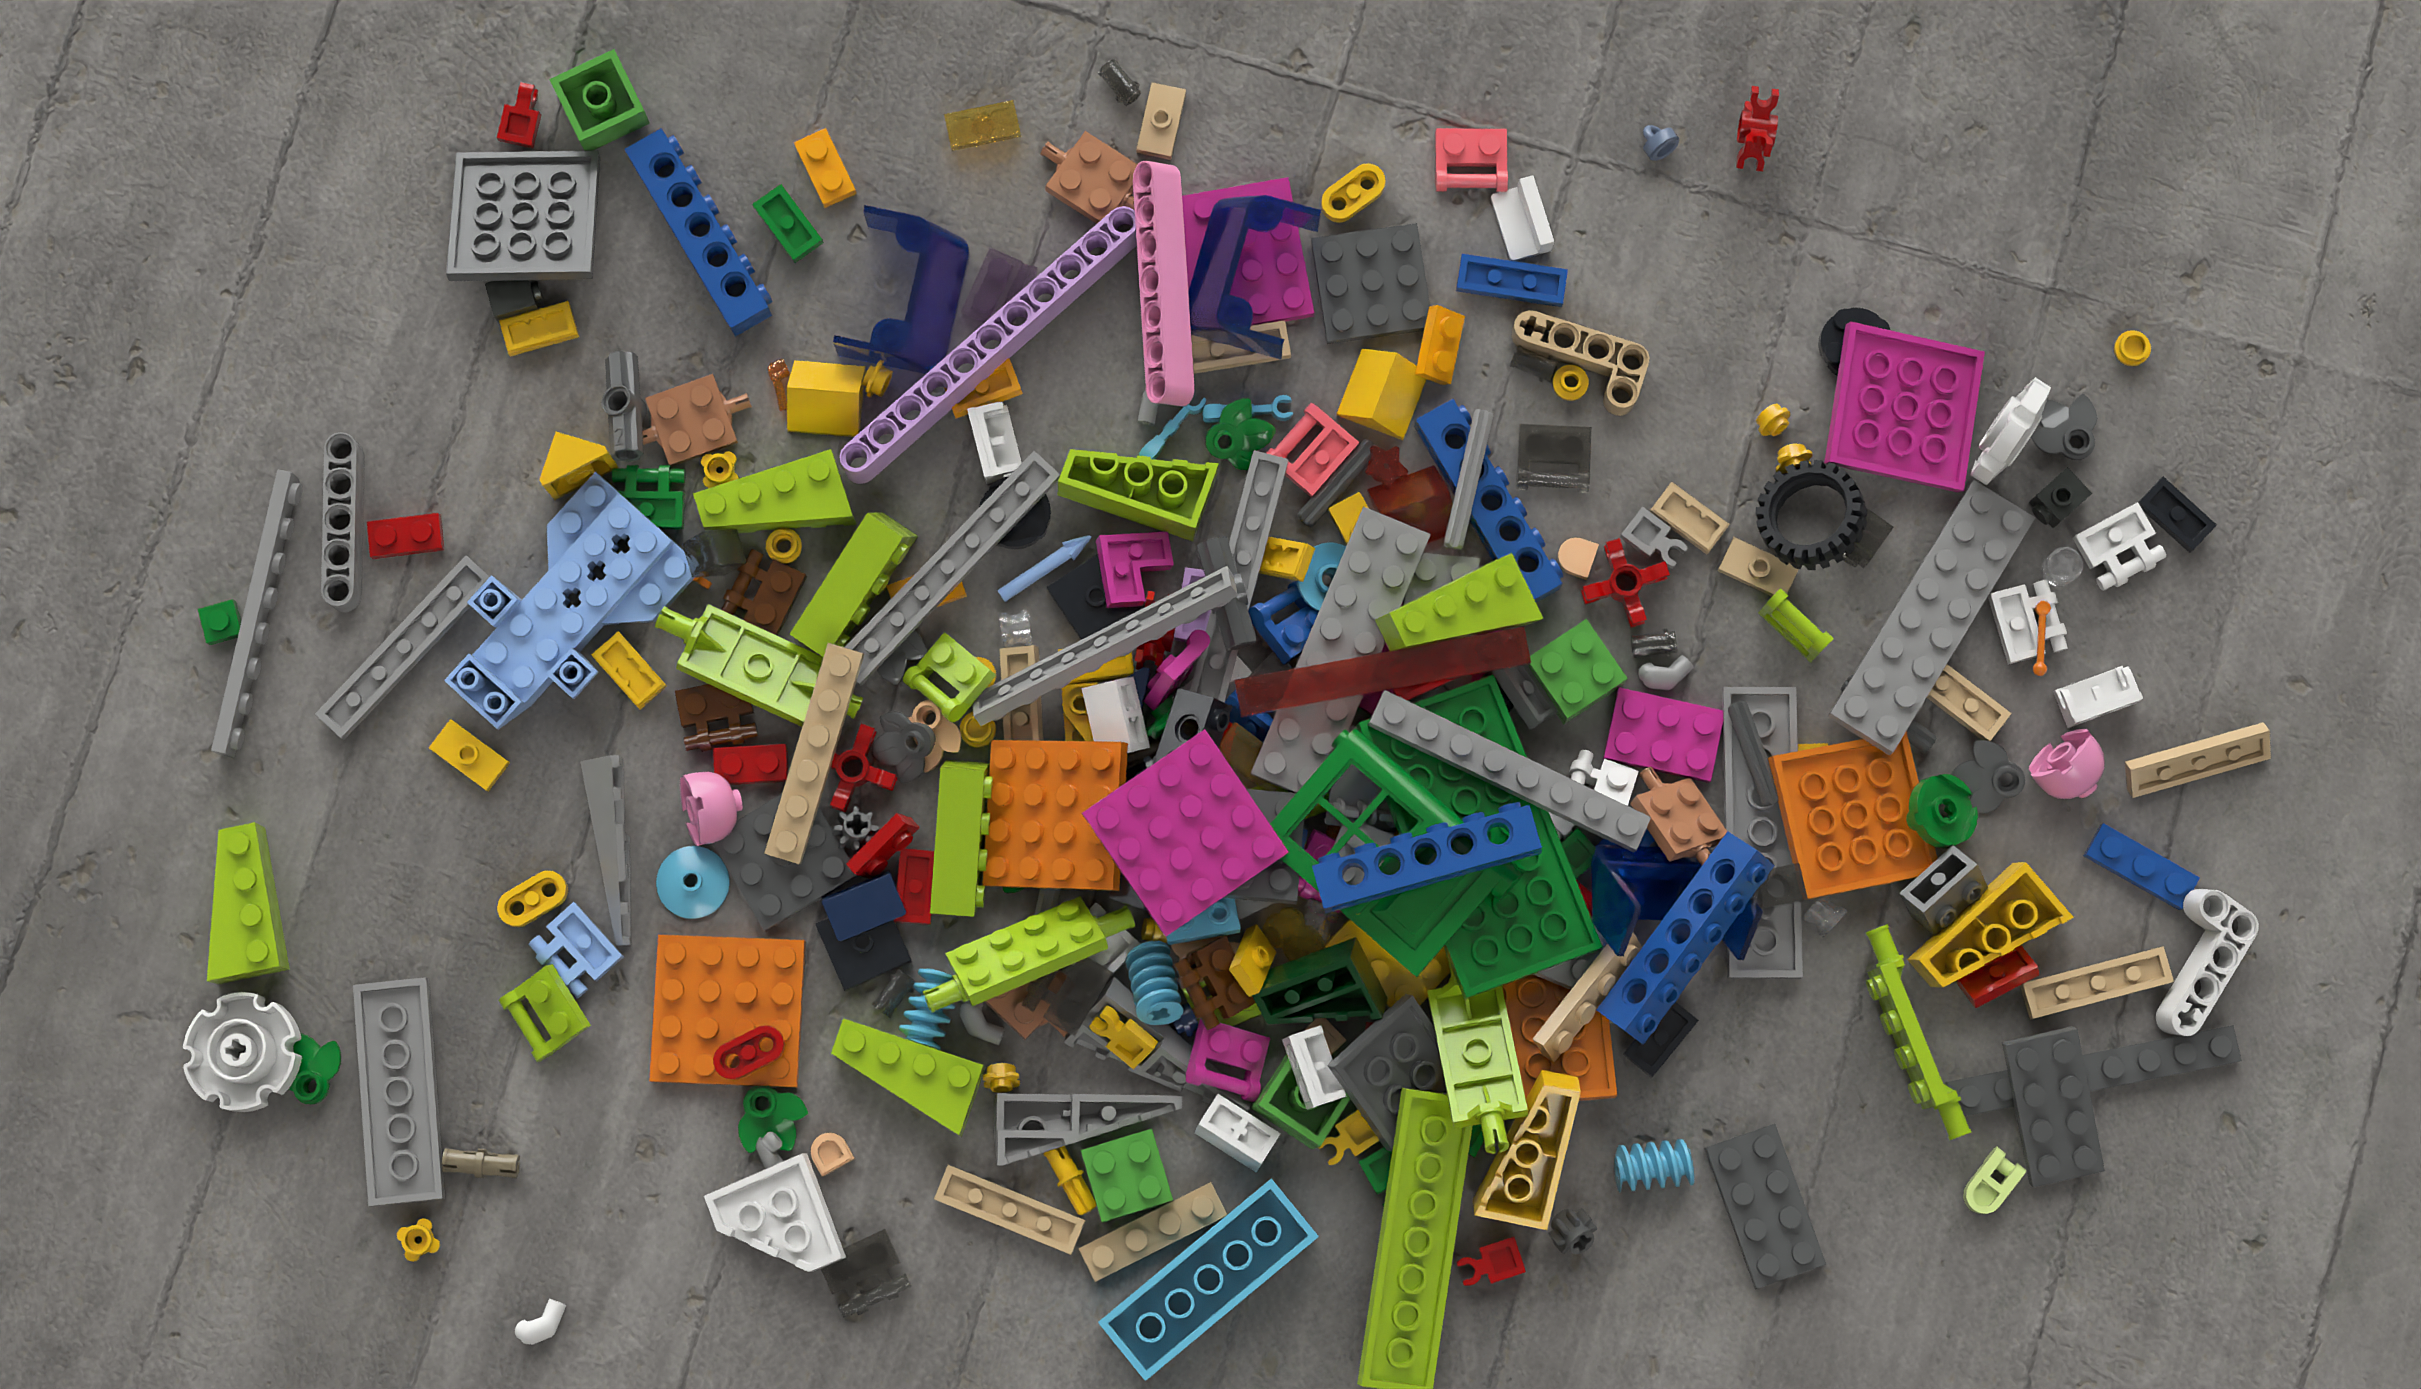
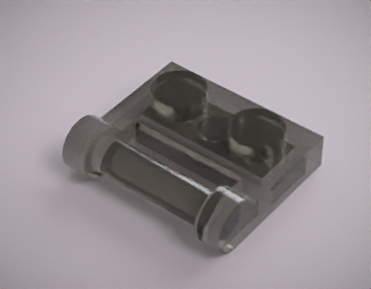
[1516,424,1592,493]

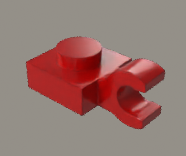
[496,82,542,149]

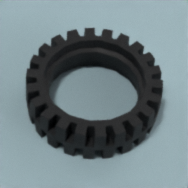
[1756,460,1867,570]

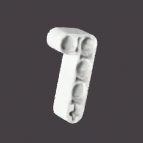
[2156,889,2259,1036]

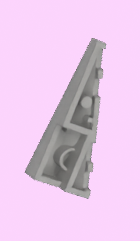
[580,755,632,946]
[1064,977,1252,1112]
[993,1093,1182,1166]

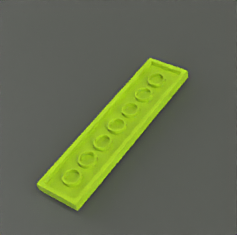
[1357,1088,1472,1389]

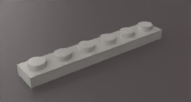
[315,555,489,740]

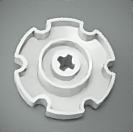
[1971,377,2051,485]
[183,992,302,1112]

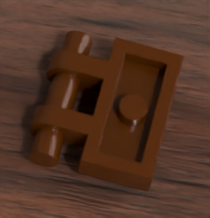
[721,549,807,636]
[675,684,758,752]
[1173,936,1256,1030]

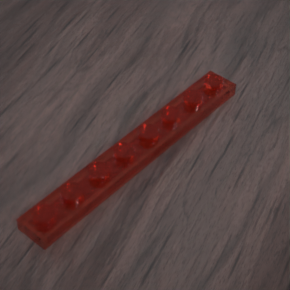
[1234,627,1531,717]

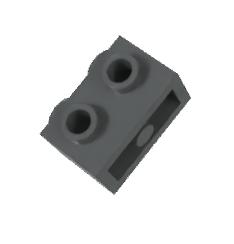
[1900,845,1988,936]

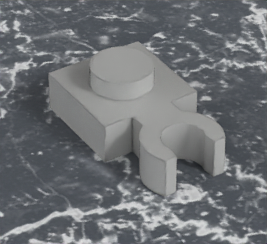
[1620,506,1688,569]

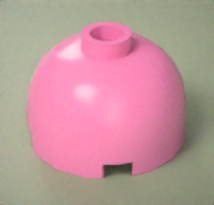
[2029,729,2105,799]
[680,772,743,846]

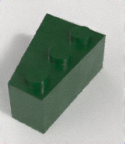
[1252,937,1388,1024]

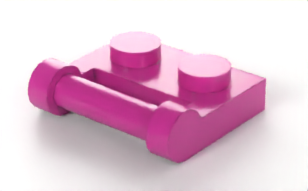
[1143,629,1210,711]
[1186,1018,1270,1102]

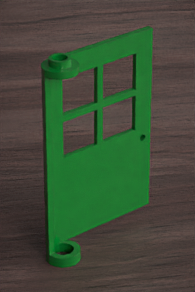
[1270,729,1524,977]

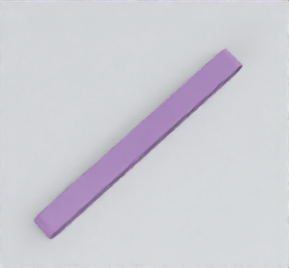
[840,206,1137,484]

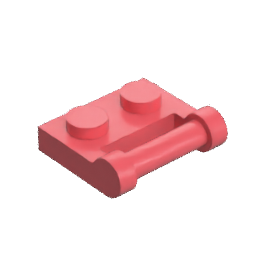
[1435,128,1508,192]
[1266,403,1360,498]

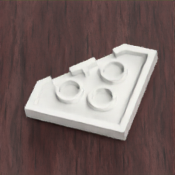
[704,1153,846,1272]

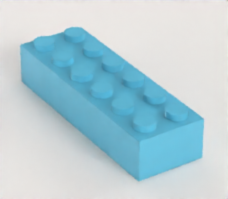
[1098,1178,1319,1381]

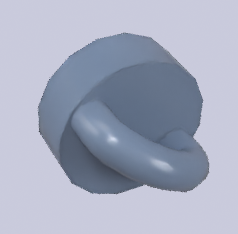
[1643,125,1679,161]

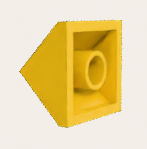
[1336,349,1427,440]
[787,360,866,437]
[539,431,619,500]

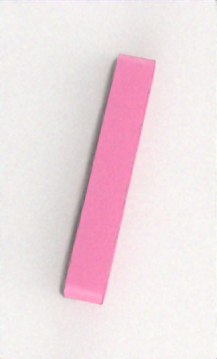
[1133,161,1194,406]

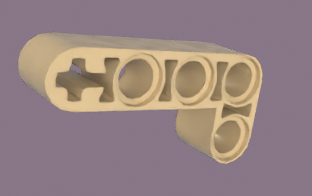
[1511,310,1649,416]

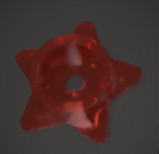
[1365,445,1408,490]

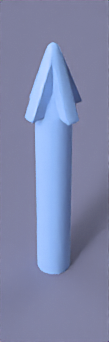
[997,535,1091,602]

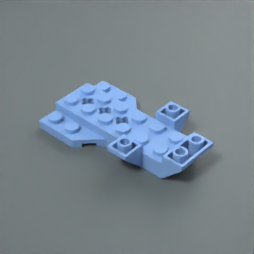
[444,472,703,730]

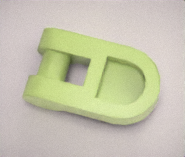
[1963,1146,2026,1214]

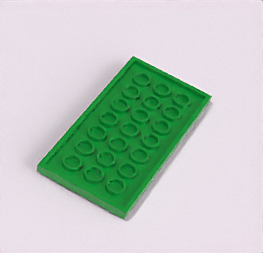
[1357,675,1603,1000]

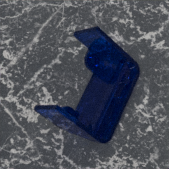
[1188,195,1321,359]
[833,205,970,374]
[1591,845,1763,960]

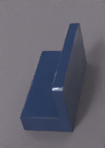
[822,870,906,941]

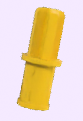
[1043,1146,1097,1215]

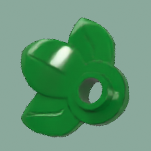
[1205,398,1276,470]
[1146,694,1175,739]
[288,1033,341,1105]
[738,1086,808,1153]

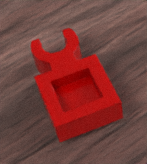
[1456,1237,1526,1286]

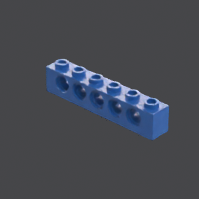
[624,128,773,337]
[1414,399,1564,603]
[1312,802,1542,914]
[1596,831,1775,1044]

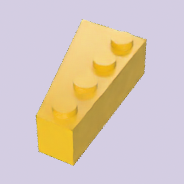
[1907,862,2074,988]
[1473,1070,1581,1230]

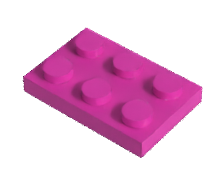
[1603,687,1723,783]

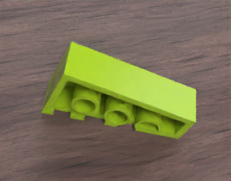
[693,449,857,536]
[1057,449,1219,541]
[790,512,918,657]
[1375,553,1544,652]
[930,760,993,917]
[207,822,290,985]
[831,1018,986,1137]

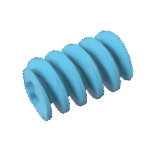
[1126,941,1183,1025]
[899,968,956,1050]
[1614,1139,1694,1192]

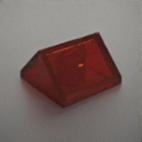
[1367,465,1453,544]

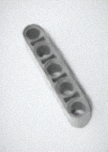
[321,432,364,612]

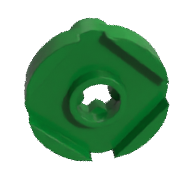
[1906,774,1978,849]

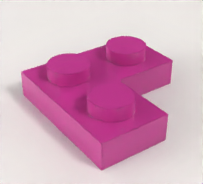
[1096,531,1174,608]

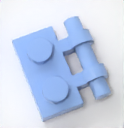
[528,902,624,999]

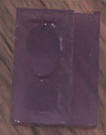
[961,248,1038,325]

